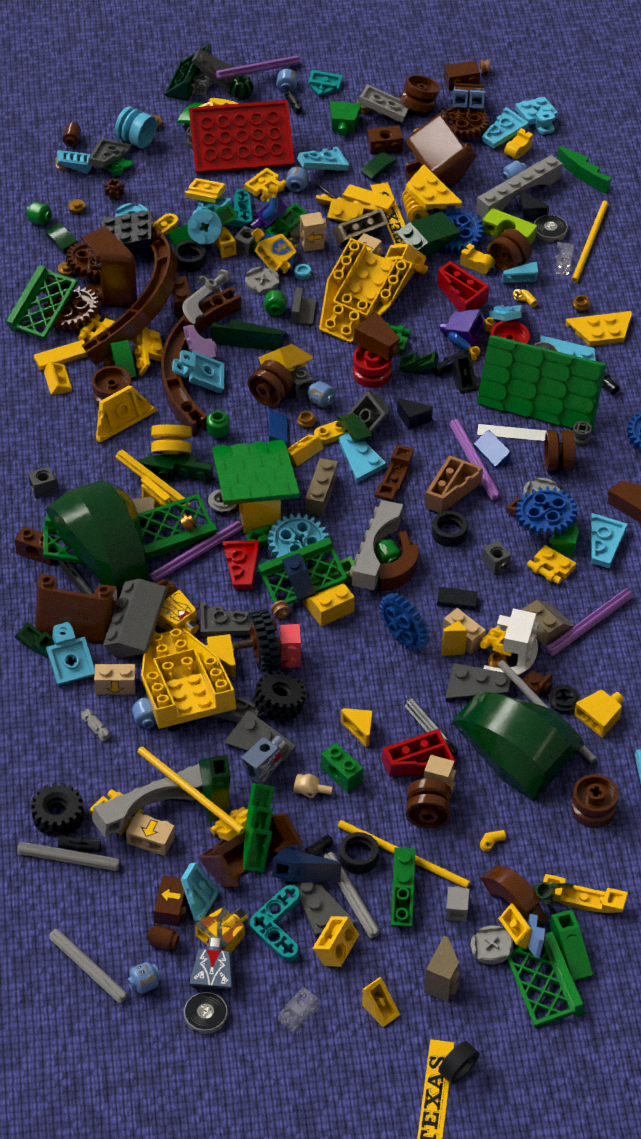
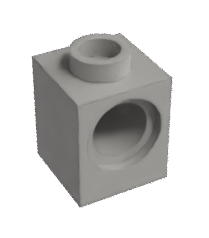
[445,886,469,922]

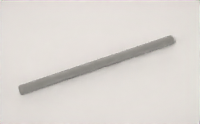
[498,660,597,764]

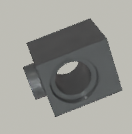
[234,226,256,256]
[290,367,313,399]
[28,467,58,498]
[481,540,511,575]

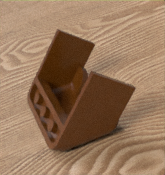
[81,226,137,306]
[199,813,302,888]

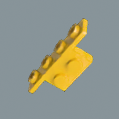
[315,194,380,222]
[132,328,163,376]

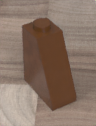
[353,312,400,361]
[608,480,641,523]

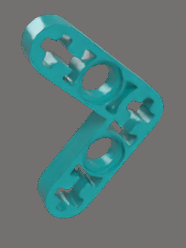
[205,189,252,228]
[250,885,301,962]

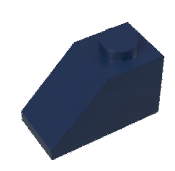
[282,553,316,601]

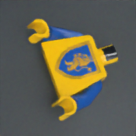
[251,228,298,274]

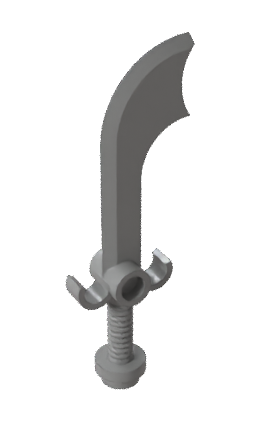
[182,269,230,324]

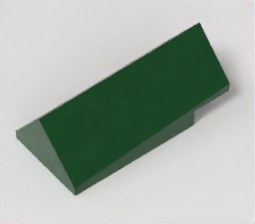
[164,44,212,101]
[211,319,287,351]

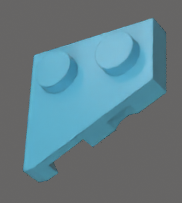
[181,863,220,922]

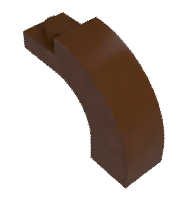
[378,531,419,591]
[480,866,548,927]

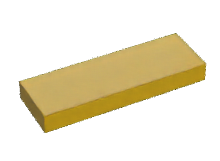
[342,184,395,213]
[33,340,88,371]

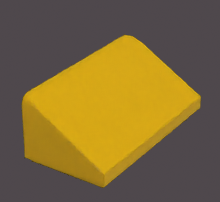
[44,361,72,395]
[287,434,324,466]
[441,621,467,656]
[498,903,532,949]

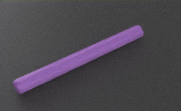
[216,56,300,80]
[450,419,500,501]
[148,521,243,583]
[546,588,633,656]

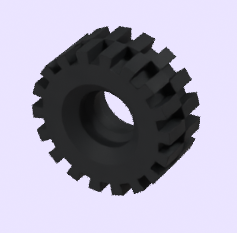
[253,672,306,721]
[31,783,84,837]

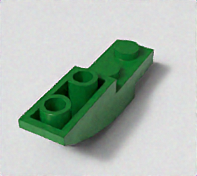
[168,203,237,247]
[391,847,416,927]

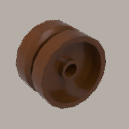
[400,74,440,113]
[487,229,532,272]
[247,360,294,407]
[92,366,132,408]
[544,430,575,471]
[571,774,618,828]
[405,778,452,829]

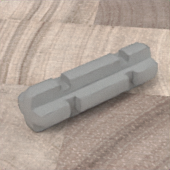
[81,709,110,741]

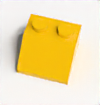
[301,584,355,627]

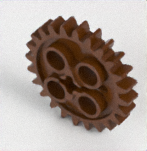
[438,106,489,140]
[66,241,101,281]
[44,286,100,331]

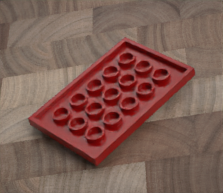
[189,100,295,173]

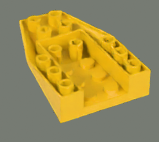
[319,238,414,344]
[141,628,236,729]

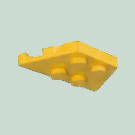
[405,165,462,210]
[565,311,632,346]
[96,385,157,443]

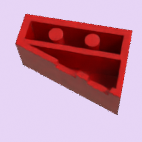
[437,261,489,312]
[381,729,456,777]

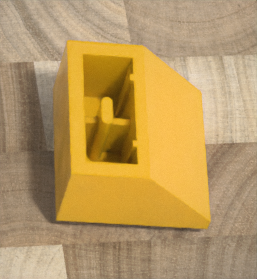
[258,344,313,372]

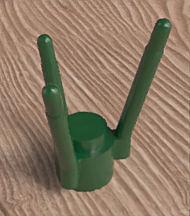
[533,882,574,914]

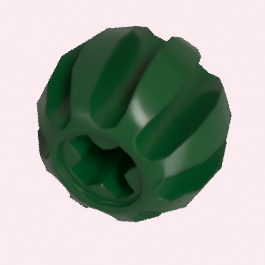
[230,75,254,99]

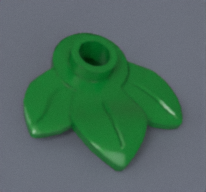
[101,156,133,176]

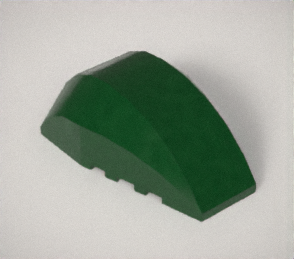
[46,480,148,598]
[452,692,584,802]

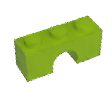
[482,208,537,245]

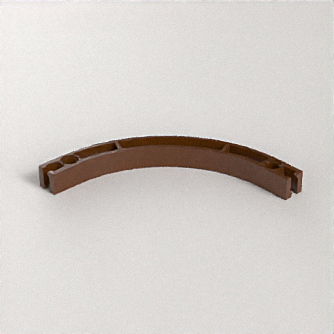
[82,226,178,366]
[161,287,242,436]

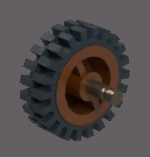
[232,609,282,672]

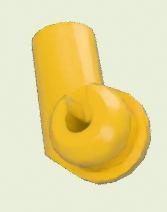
[513,289,538,307]
[480,830,506,852]

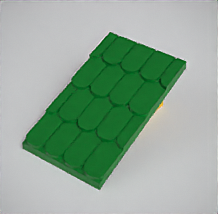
[477,335,607,431]
[212,440,300,533]

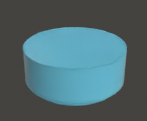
[294,264,311,280]

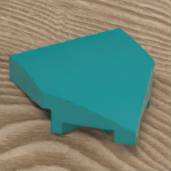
[308,70,343,96]

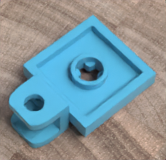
[515,97,558,134]
[172,350,224,394]
[46,622,95,686]

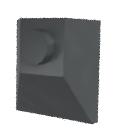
[348,391,389,433]

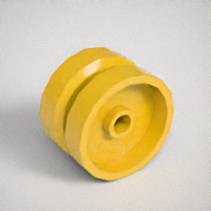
[151,424,192,455]

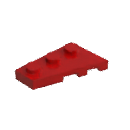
[222,540,261,589]

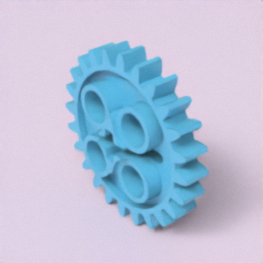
[267,513,329,568]

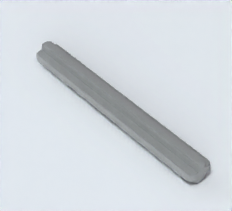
[17,842,120,871]
[324,852,380,938]
[49,929,127,1003]

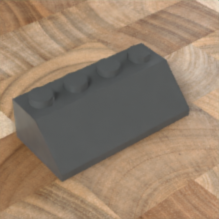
[103,579,168,659]

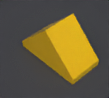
[341,708,372,747]
[362,977,400,1027]

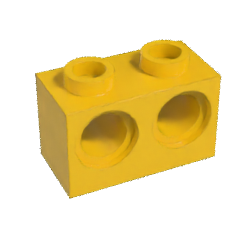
[312,916,360,967]

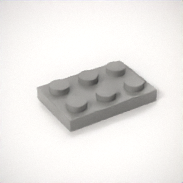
[358,84,409,122]

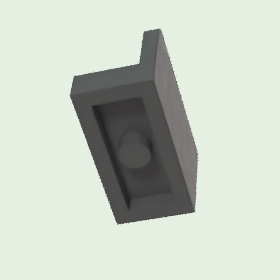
[292,287,316,326]

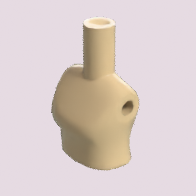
[293,774,333,798]

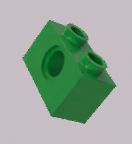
[320,743,363,793]

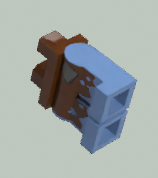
[452,83,485,109]

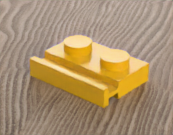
[184,178,226,203]
[140,476,171,517]

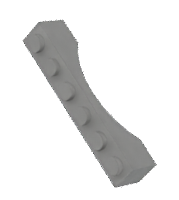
[476,155,563,218]
[350,500,403,590]
[92,764,204,838]

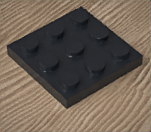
[101,210,153,249]

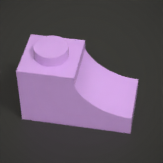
[183,325,217,358]

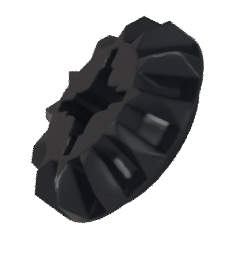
[548,685,580,713]

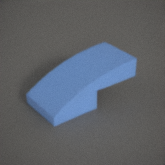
[527,914,545,958]

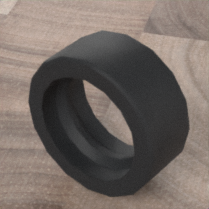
[173,240,206,272]
[432,511,468,547]
[339,832,379,874]
[438,1041,480,1084]

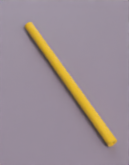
[571,201,609,283]
[137,747,245,835]
[338,820,470,888]

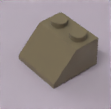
[522,600,575,647]
[424,936,461,1002]

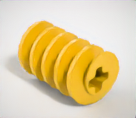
[402,190,429,222]

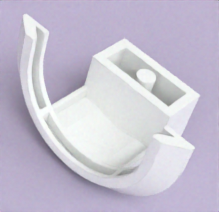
[483,608,539,676]

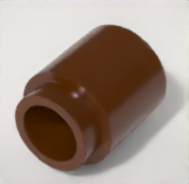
[63,122,81,147]
[147,924,180,951]

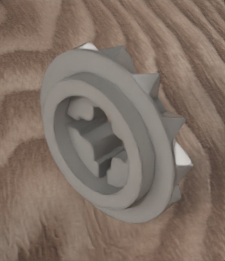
[208,489,237,514]

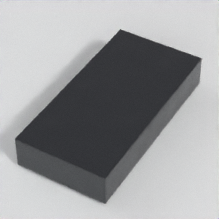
[437,587,478,611]

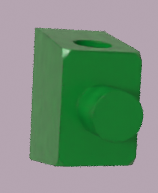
[330,101,361,136]

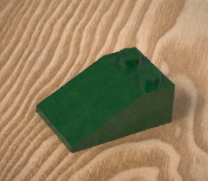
[396,212,461,259]

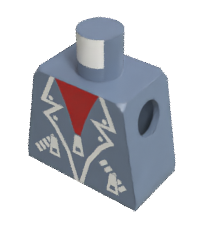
[241,736,286,784]
[190,938,233,990]

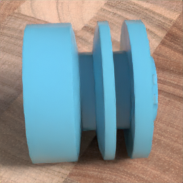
[114,106,157,149]

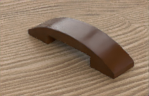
[374,445,414,501]

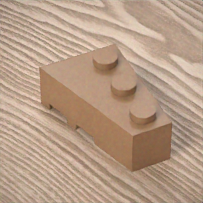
[425,455,483,513]

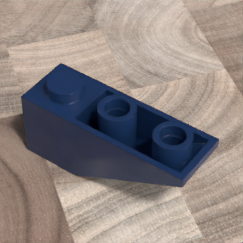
[272,847,341,882]

